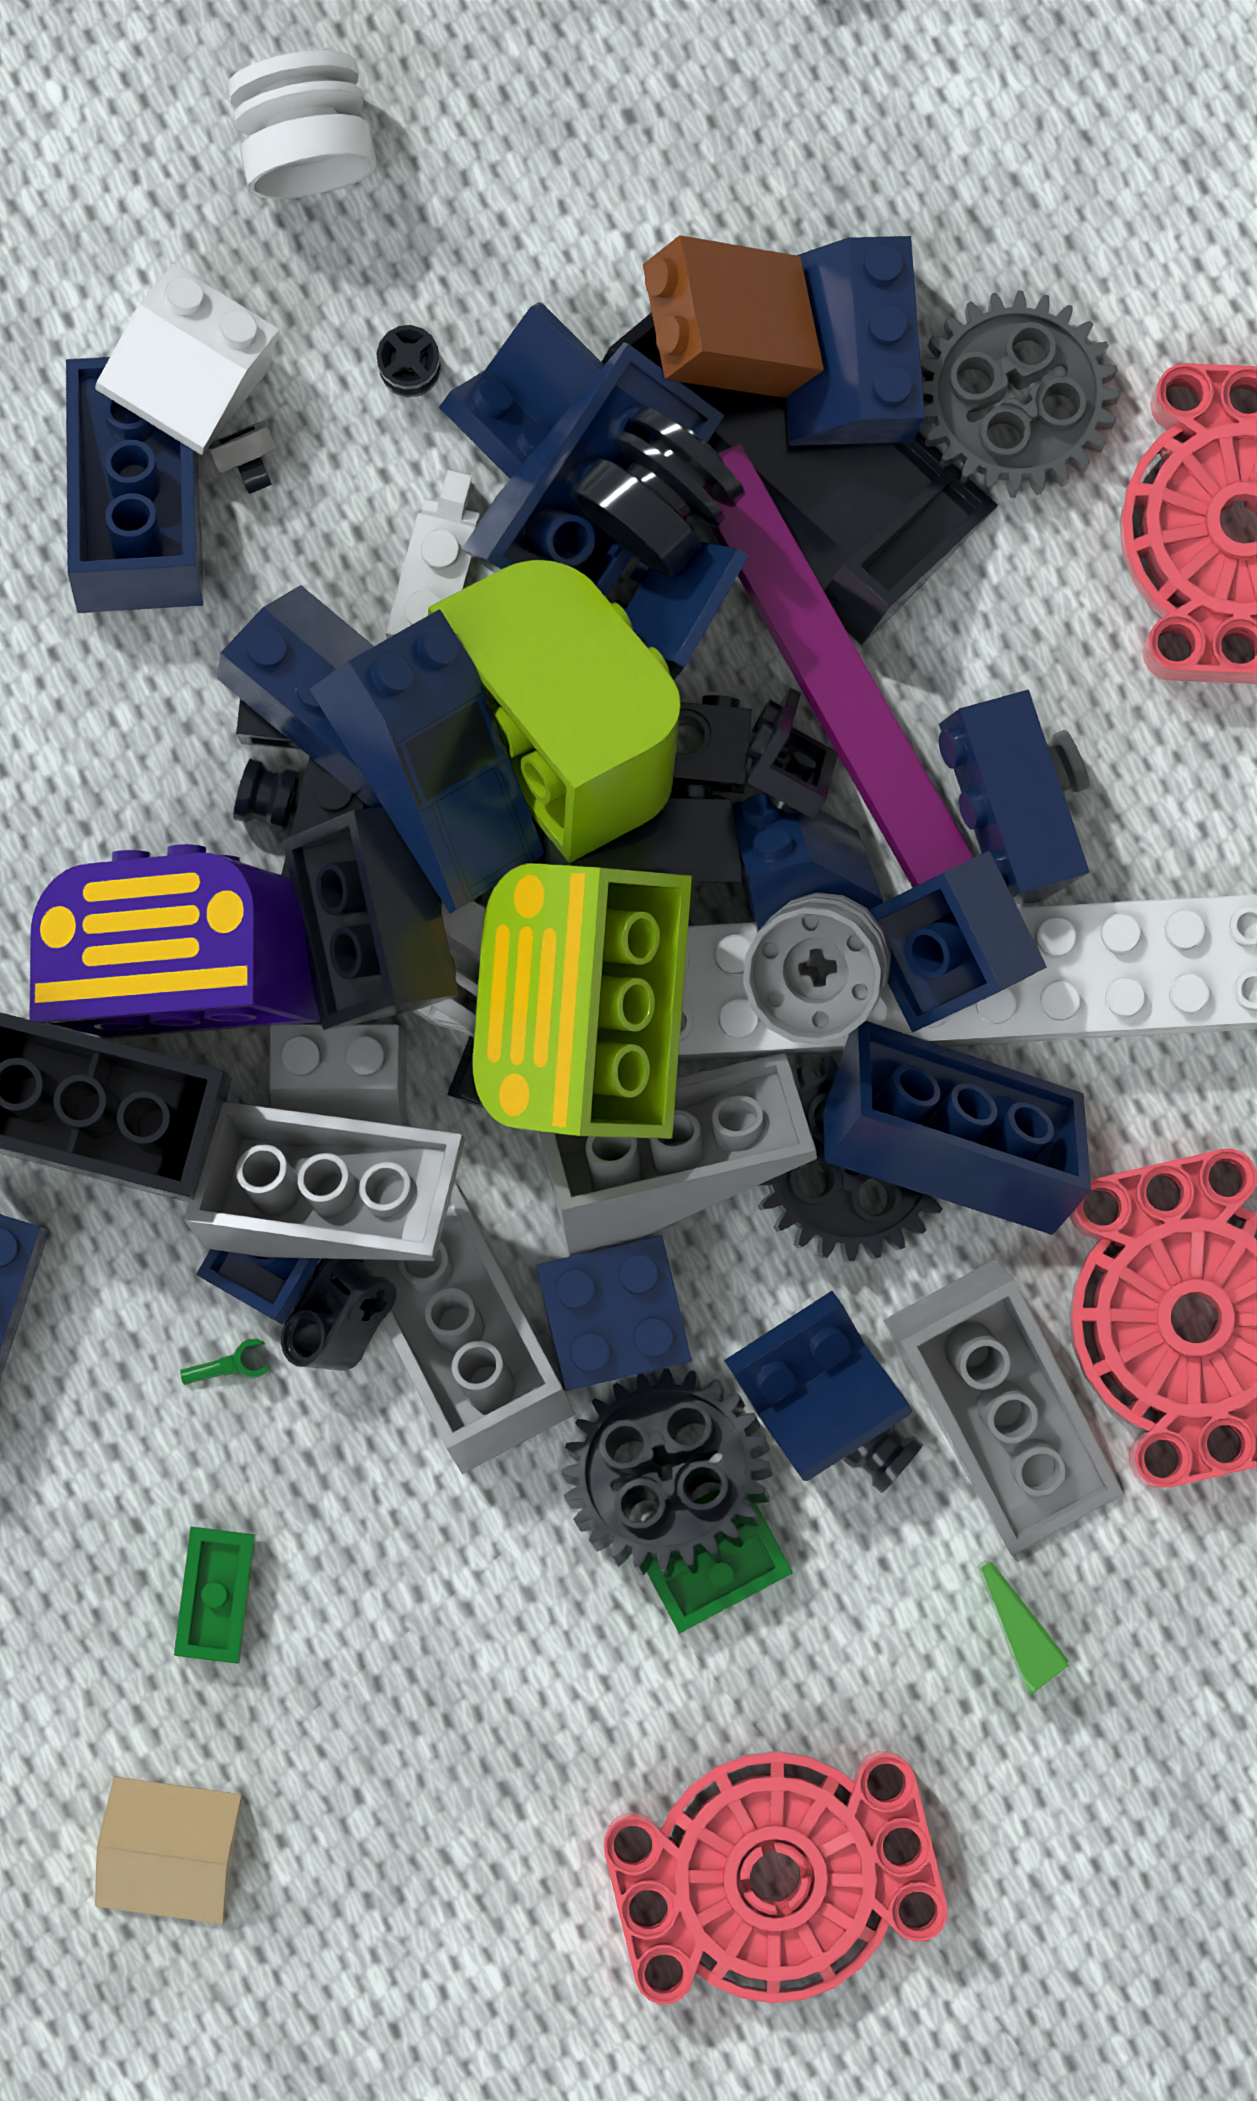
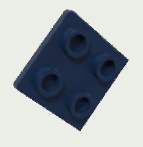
[439,302,605,479]
[724,1291,912,1481]

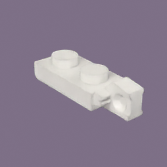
[385,470,480,638]

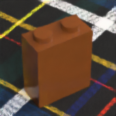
[643,235,824,398]

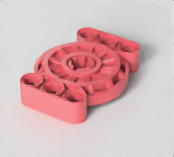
[1119,363,1257,684]
[1069,1149,1257,1488]
[604,1751,948,2004]

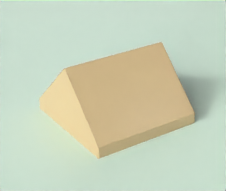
[95,1776,242,1924]

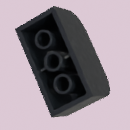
[0,1012,232,1202]

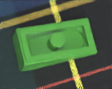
[977,1561,1069,1695]

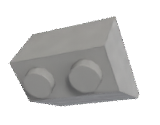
[269,1025,407,1127]

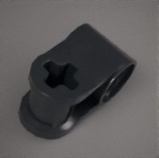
[281,1258,397,1371]

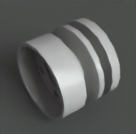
[743,893,891,1045]

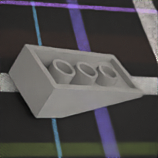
[539,1052,817,1256]
[184,1102,465,1261]
[363,1182,576,1474]
[883,1259,1124,1556]

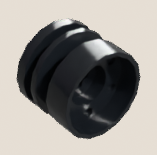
[570,406,746,579]

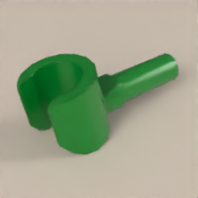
[180,1339,271,1385]

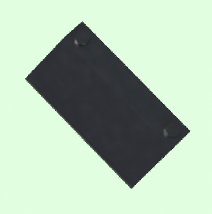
[601,312,998,645]

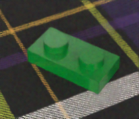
[174,1526,257,1664]

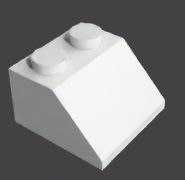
[95,263,280,455]

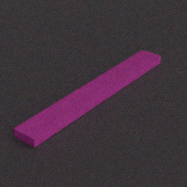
[709,443,974,888]

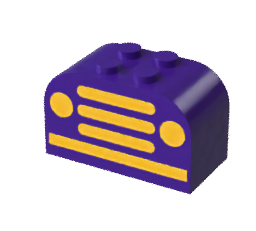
[29,844,320,1039]

